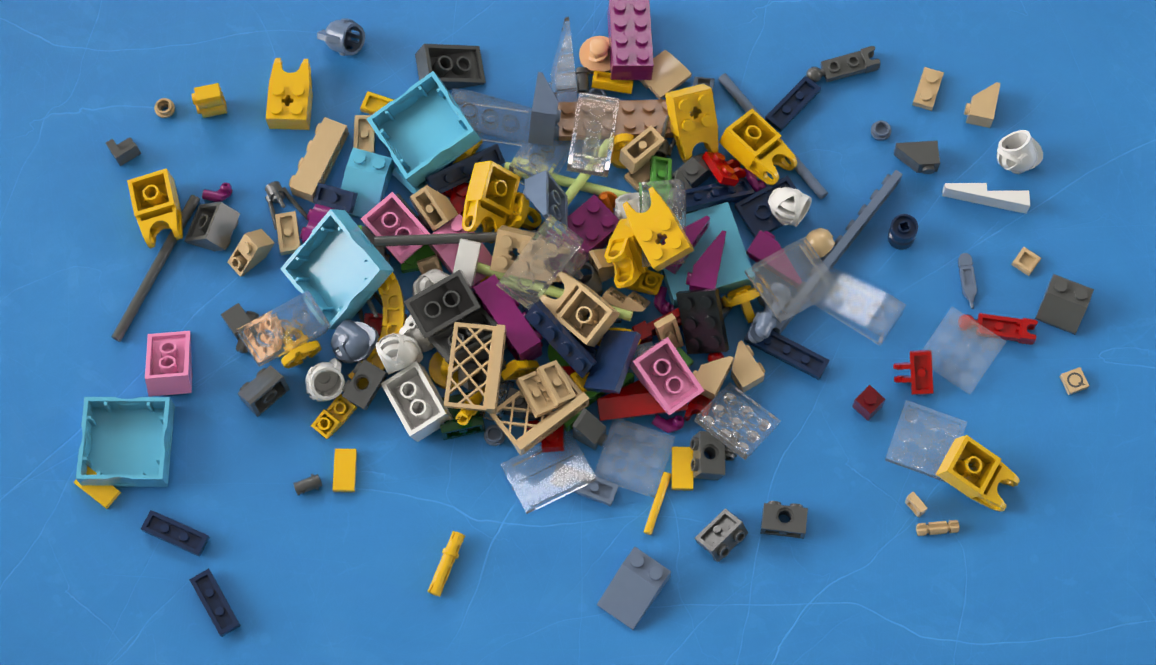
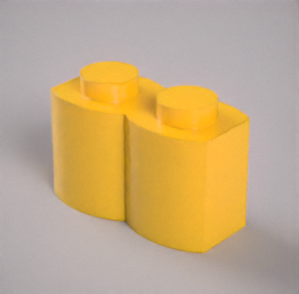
[191,83,228,118]

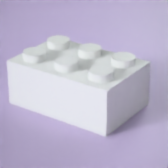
[381,361,454,442]

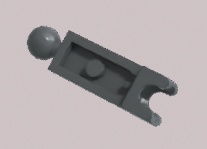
[806,46,880,83]

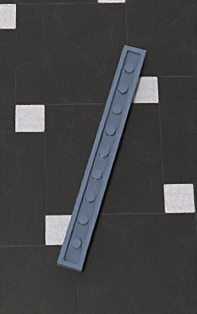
[773,170,903,334]

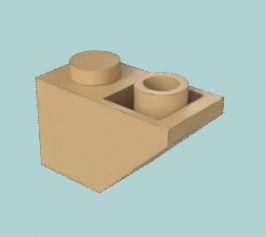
[227,229,275,277]
[730,340,765,394]

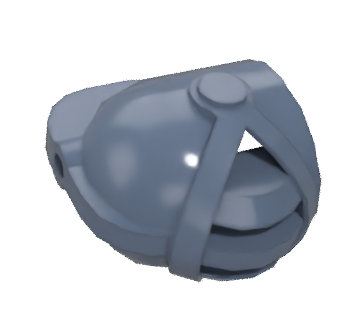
[317,18,365,56]
[331,319,379,364]

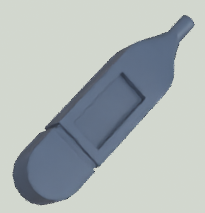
[958,253,977,309]

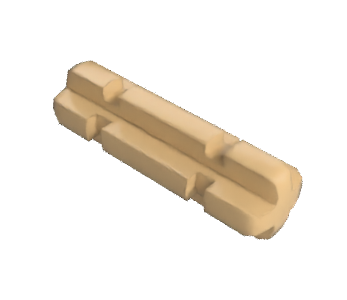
[916,520,960,536]

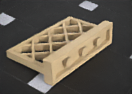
[444,322,507,414]
[489,366,589,456]

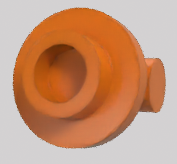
[598,191,617,213]

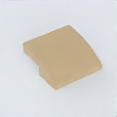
[639,50,692,99]
[602,286,651,312]
[516,360,577,418]

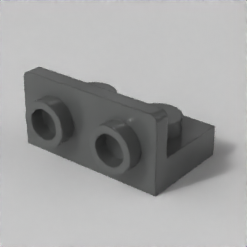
[695,508,748,562]

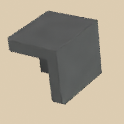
[106,137,141,166]
[221,303,252,340]

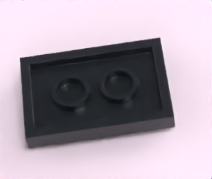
[676,288,729,355]

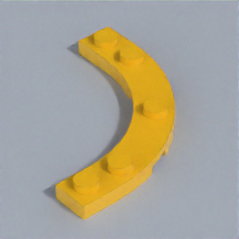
[348,272,405,390]

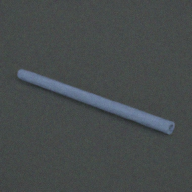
[718,73,828,200]

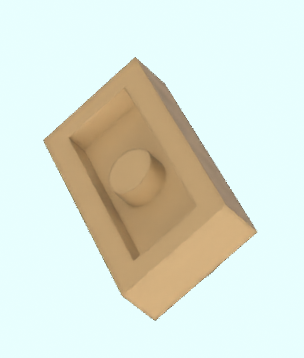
[912,67,944,111]
[353,115,375,153]
[275,211,301,255]
[654,313,684,349]

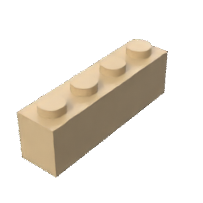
[289,117,349,202]

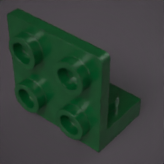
[440,391,485,440]

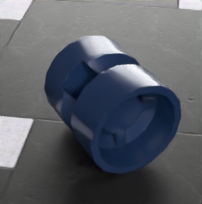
[887,214,918,250]

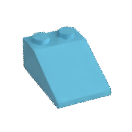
[341,148,395,218]

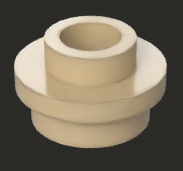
[154,98,175,118]

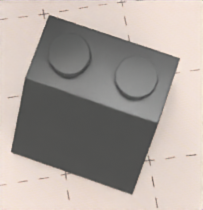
[184,202,240,251]
[1035,274,1094,335]
[238,366,290,417]

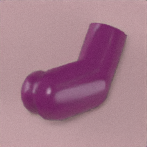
[744,167,766,192]
[202,183,233,202]
[654,286,674,315]
[651,415,685,433]

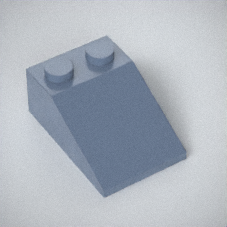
[528,72,561,146]
[523,170,568,242]
[597,547,671,630]

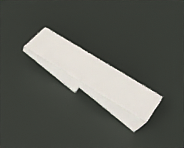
[942,183,1030,214]
[450,238,481,325]

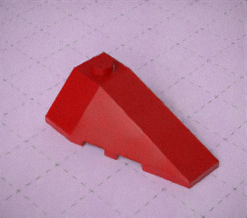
[597,380,688,421]

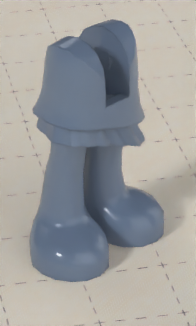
[748,283,791,343]

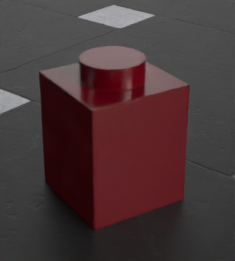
[852,385,885,421]

